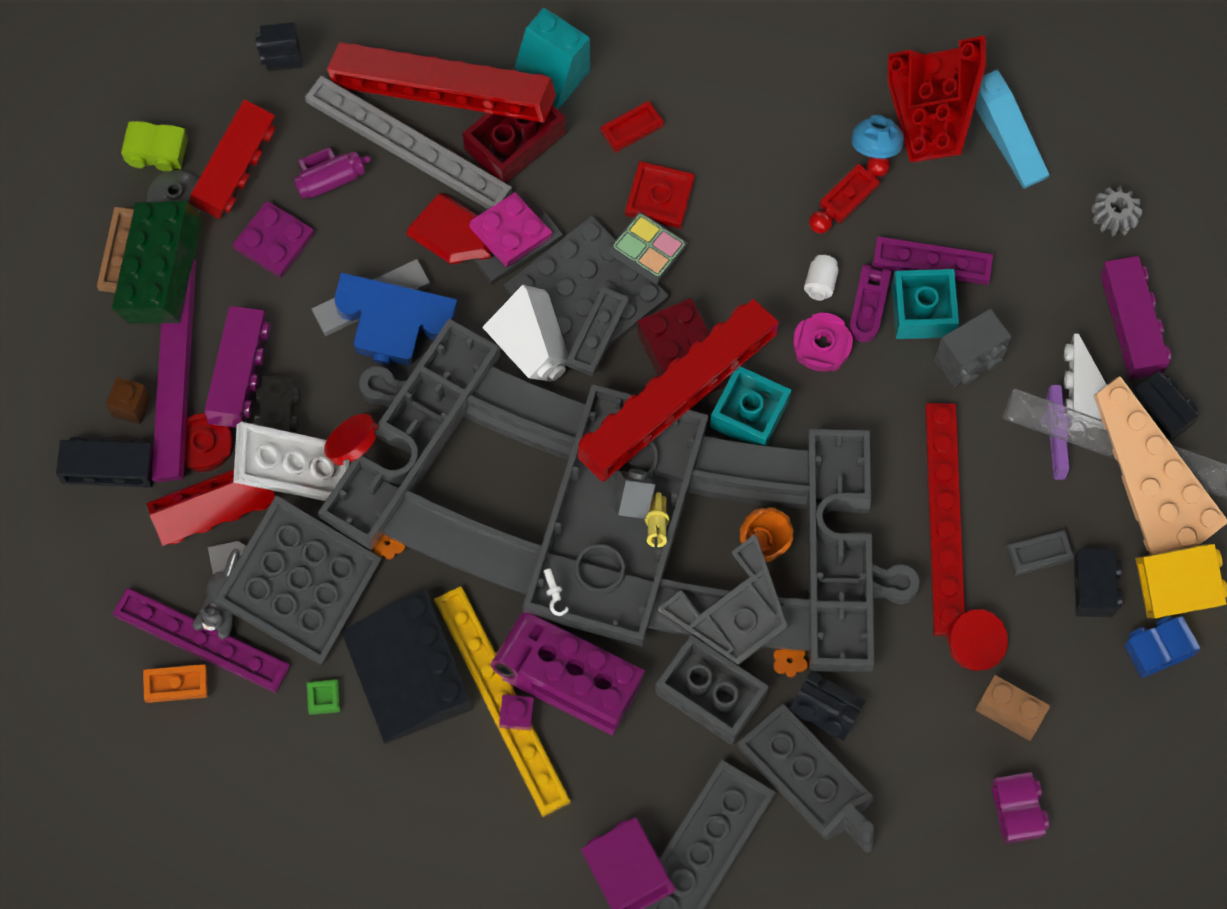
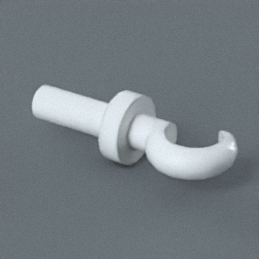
[544,568,568,616]

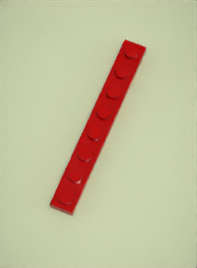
[925,403,965,636]

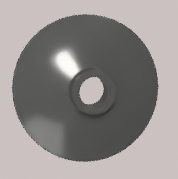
[147,170,200,213]

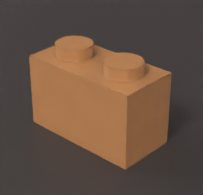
[975,675,1050,741]

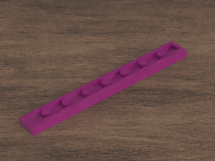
[151,259,196,483]

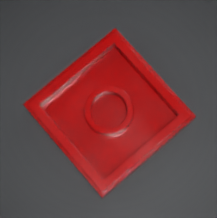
[625,161,695,229]

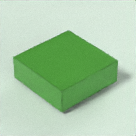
[307,679,340,715]

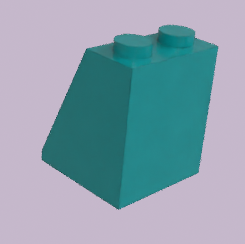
[514,7,590,109]

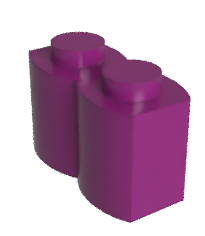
[991,772,1049,844]

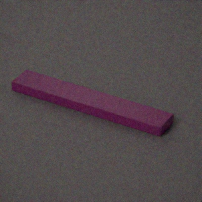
[112,587,290,694]

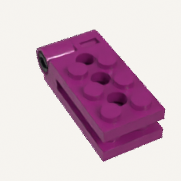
[490,613,645,736]

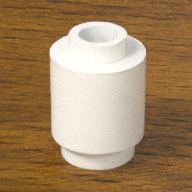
[804,255,839,300]

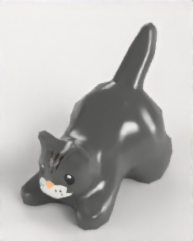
[192,549,240,639]

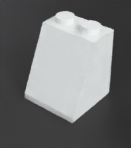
[482,285,569,382]

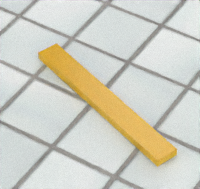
[434,586,570,817]

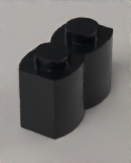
[255,22,302,71]

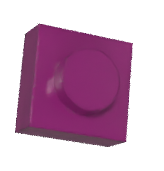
[499,695,534,731]

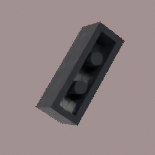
[56,437,153,488]

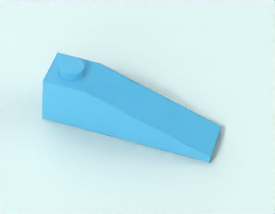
[974,69,1049,189]

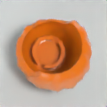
[739,507,794,563]

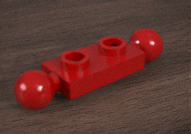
[809,157,890,234]

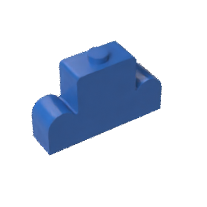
[335,273,457,366]

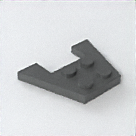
[657,533,788,665]

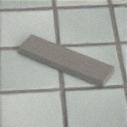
[312,259,431,336]

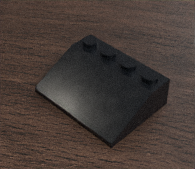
[341,589,472,744]

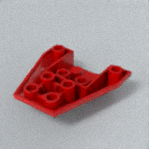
[888,36,986,163]

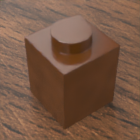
[106,377,150,424]

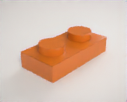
[143,664,208,703]

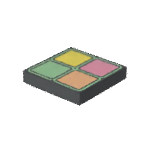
[608,212,688,285]

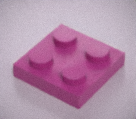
[469,192,552,268]

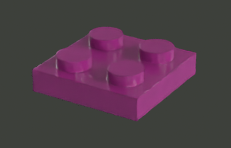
[232,201,315,278]

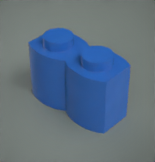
[1124,615,1200,678]

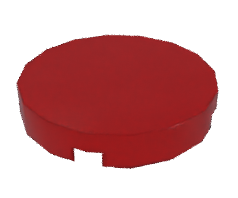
[184,413,234,472]
[324,413,379,466]
[947,609,1008,671]

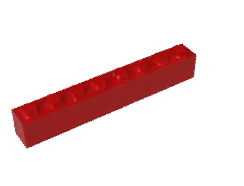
[327,42,556,123]
[578,298,779,483]

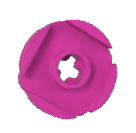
[793,313,853,372]

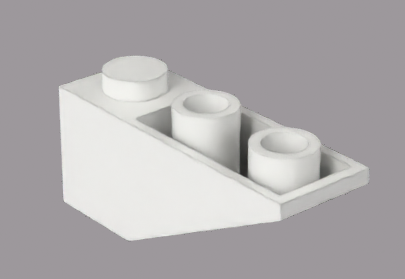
[1064,333,1106,429]

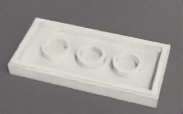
[233,421,350,501]

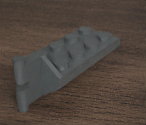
[737,704,873,852]

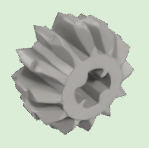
[1091,186,1142,237]

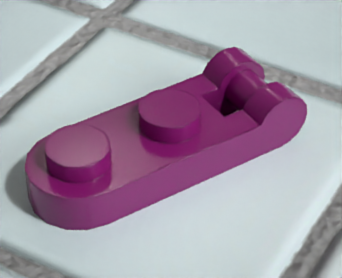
[849,264,892,342]

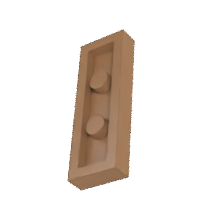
[97,207,134,293]

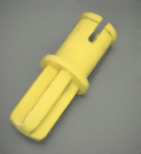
[645,492,669,547]

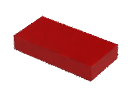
[600,100,664,153]

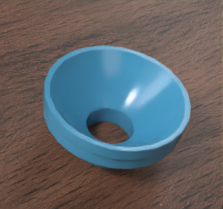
[851,115,904,158]

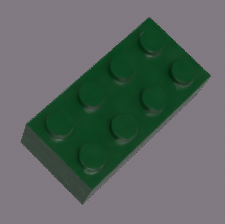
[112,201,203,324]

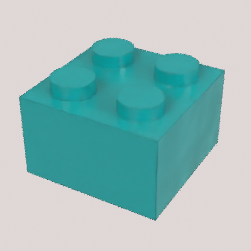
[891,269,959,339]
[710,366,791,446]

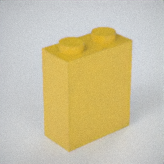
[1135,544,1227,618]

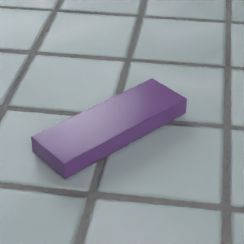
[1046,385,1069,480]

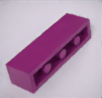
[1100,256,1171,380]
[205,306,271,428]

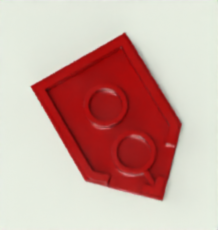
[406,193,491,265]

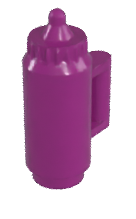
[293,147,371,199]

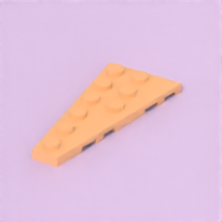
[1093,376,1227,555]

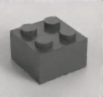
[934,308,1011,388]

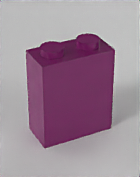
[580,817,677,909]

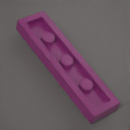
[872,236,993,285]

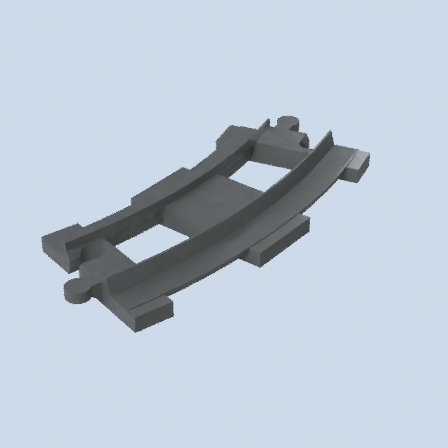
[318,319,920,672]

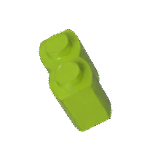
[121,121,188,172]

